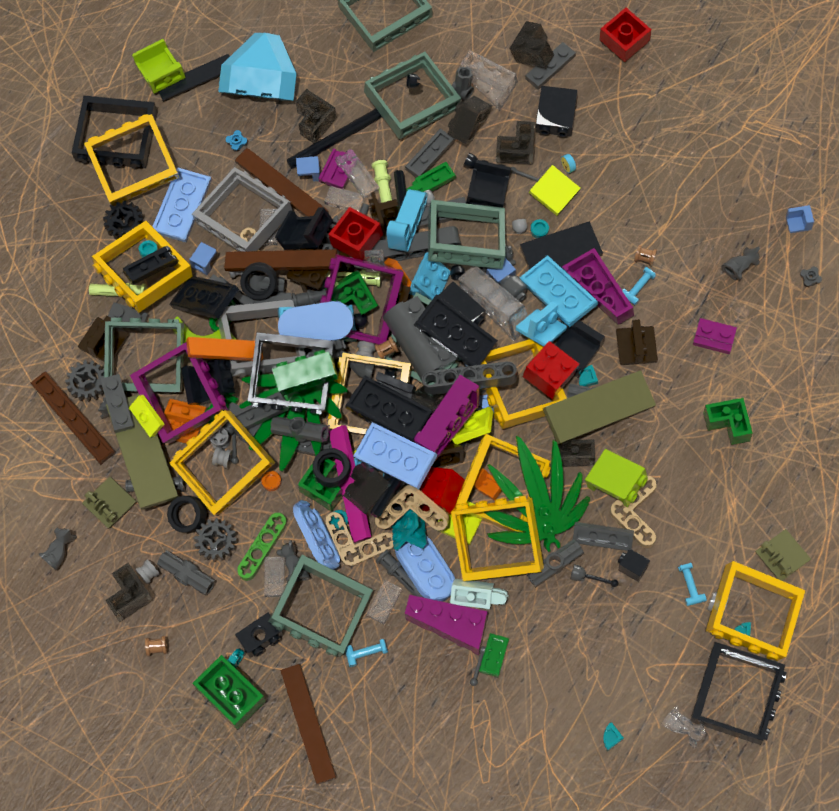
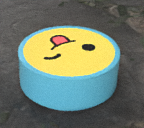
[561,154,576,173]

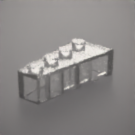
[458,266,528,341]

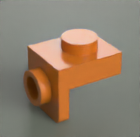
[473,468,502,501]

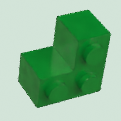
[325,270,378,315]
[703,398,753,445]
[298,459,342,512]

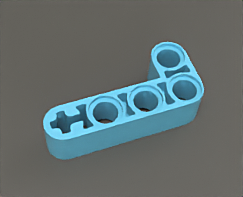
[387,189,428,252]

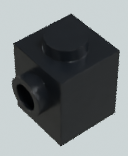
[618,548,650,582]

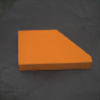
[384,258,412,287]

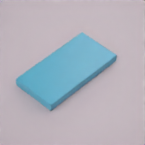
[520,255,598,327]

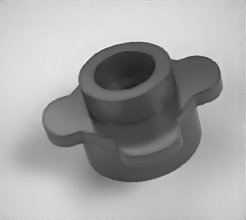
[800,266,822,286]

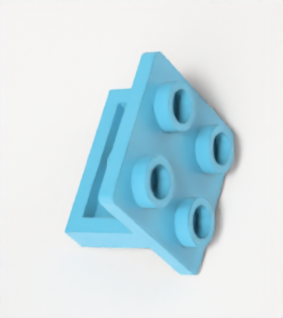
[410,252,450,300]
[515,302,567,346]

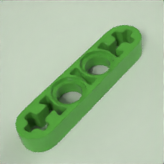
[237,513,287,581]

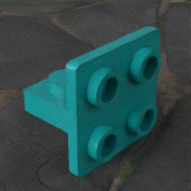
[391,509,427,551]

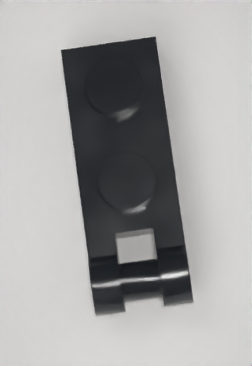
[123,246,179,285]

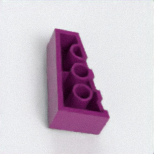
[562,248,634,325]
[414,375,479,462]
[405,595,487,655]

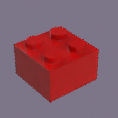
[599,7,652,62]
[328,207,383,261]
[522,341,579,400]
[411,467,465,514]

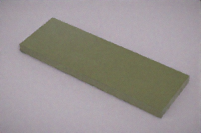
[543,370,656,444]
[106,394,178,510]

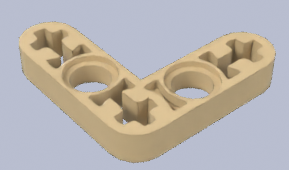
[610,476,656,548]
[375,485,449,530]
[326,512,393,567]

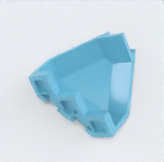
[218,33,296,101]

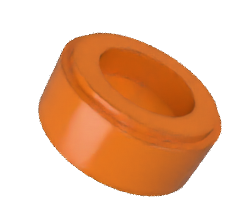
[261,471,281,491]

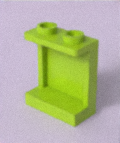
[132,39,186,93]
[585,449,648,507]

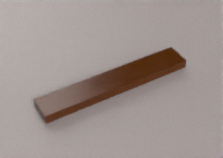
[235,148,329,217]
[224,249,338,271]
[30,371,115,465]
[280,664,336,785]

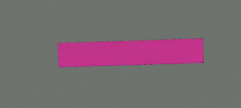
[329,425,371,543]

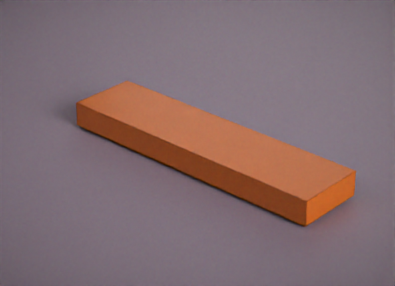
[186,337,263,361]

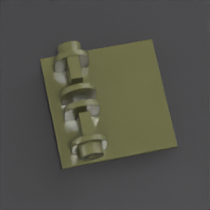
[82,477,136,529]
[755,529,811,581]

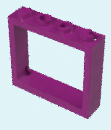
[320,254,404,344]
[130,342,228,443]

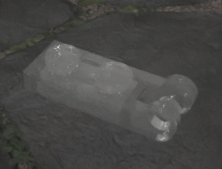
[335,149,380,199]

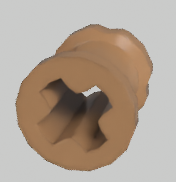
[634,245,657,266]
[374,336,399,359]
[145,636,167,656]

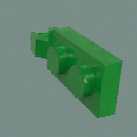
[406,162,456,193]

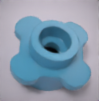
[226,130,247,150]

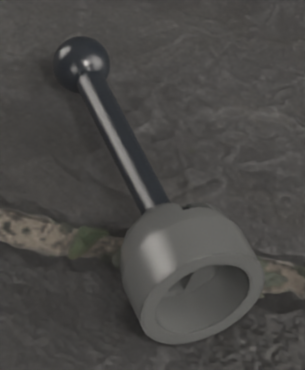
[570,564,619,587]

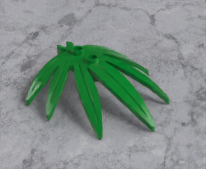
[239,374,348,472]
[484,436,590,552]

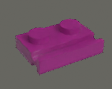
[319,148,358,190]
[693,318,737,355]

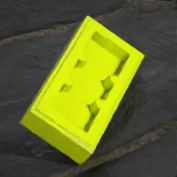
[129,395,165,437]

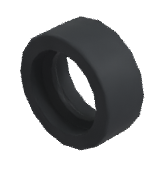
[240,262,277,300]
[313,448,350,488]
[167,496,207,533]

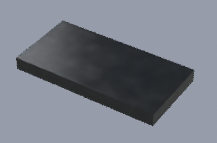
[520,221,603,270]
[169,276,239,319]
[414,294,498,366]
[345,375,433,442]

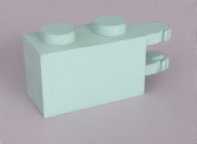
[450,579,509,609]

